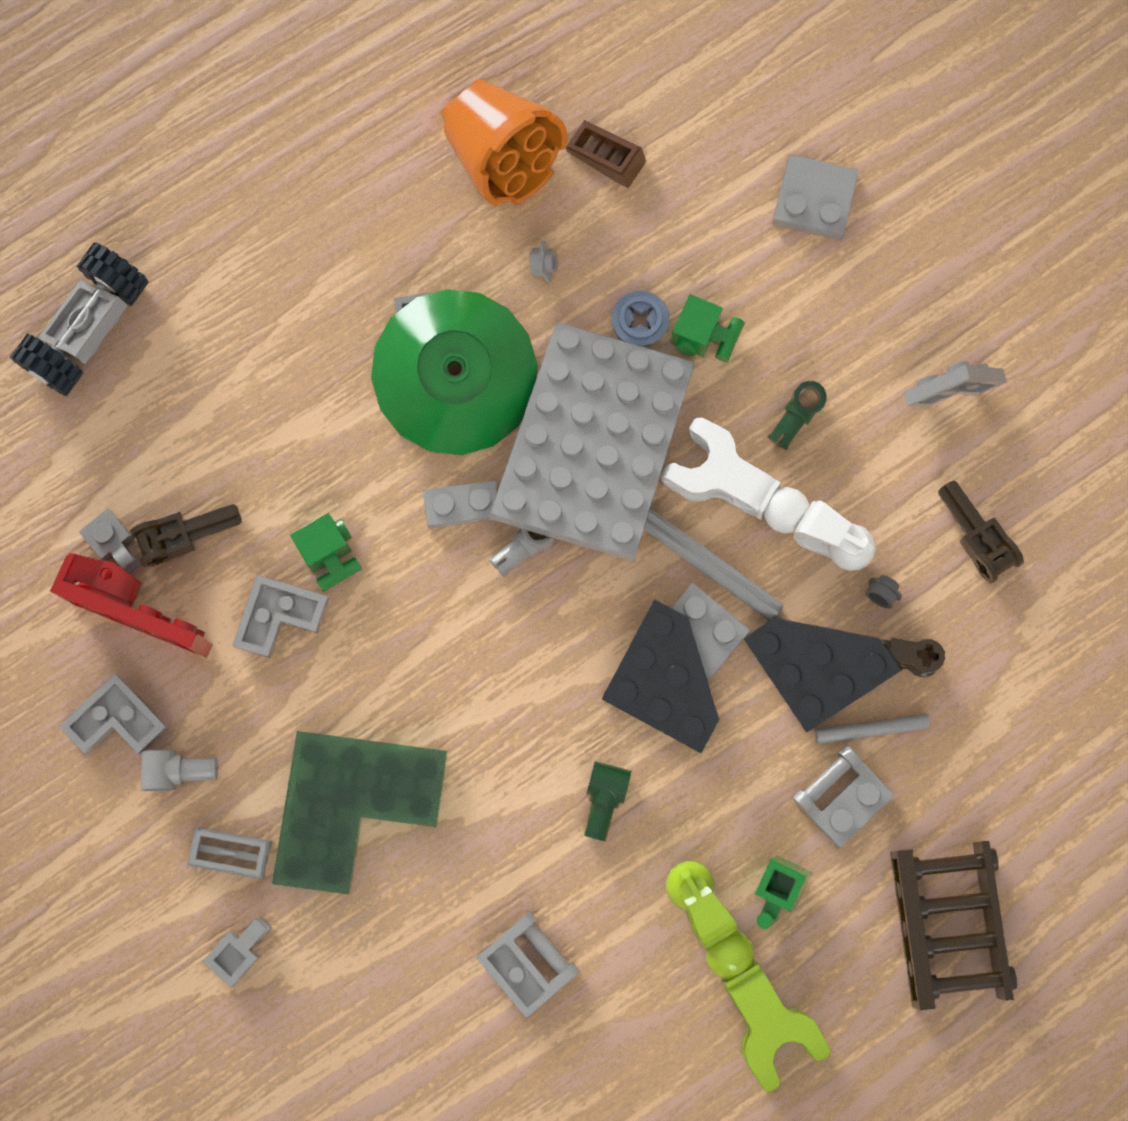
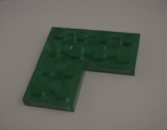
[272,731,448,894]

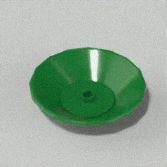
[371,289,538,455]

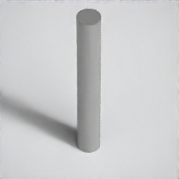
[815,714,930,744]

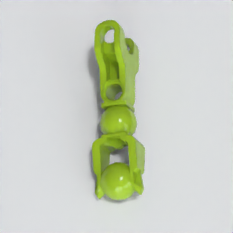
[666,861,831,1093]

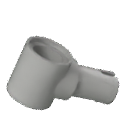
[489,529,556,577]
[141,750,218,791]

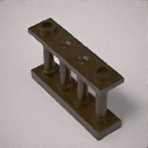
[890,841,1017,1010]

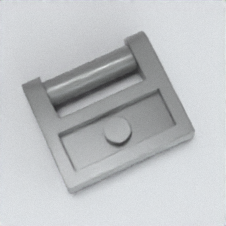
[792,746,895,848]
[476,911,580,1019]

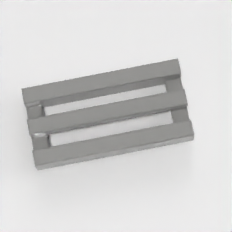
[187,827,272,879]

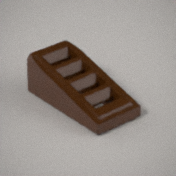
[565,120,646,188]

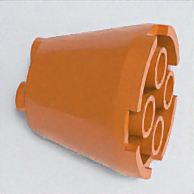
[441,78,567,207]

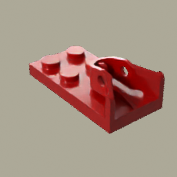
[50,553,213,658]

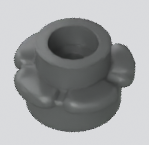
[866,575,902,608]

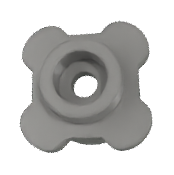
[530,241,558,283]

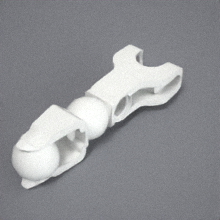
[660,418,876,571]

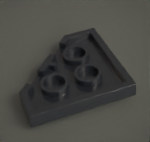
[602,599,720,753]
[744,617,903,733]

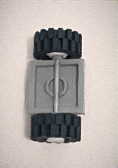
[10,242,149,396]

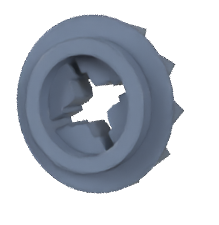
[612,291,669,348]

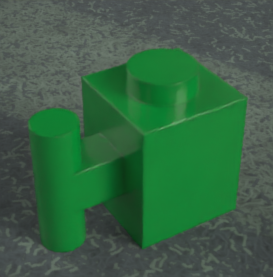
[670,294,745,362]
[290,512,362,592]
[755,855,812,929]

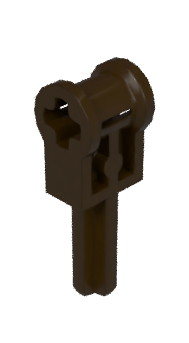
[938,481,1024,584]
[130,504,242,567]
[882,638,945,677]

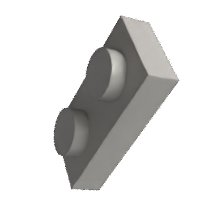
[423,480,498,529]

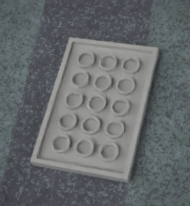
[490,322,695,562]

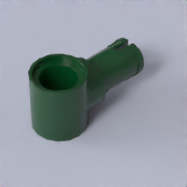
[767,381,827,451]
[584,761,632,841]

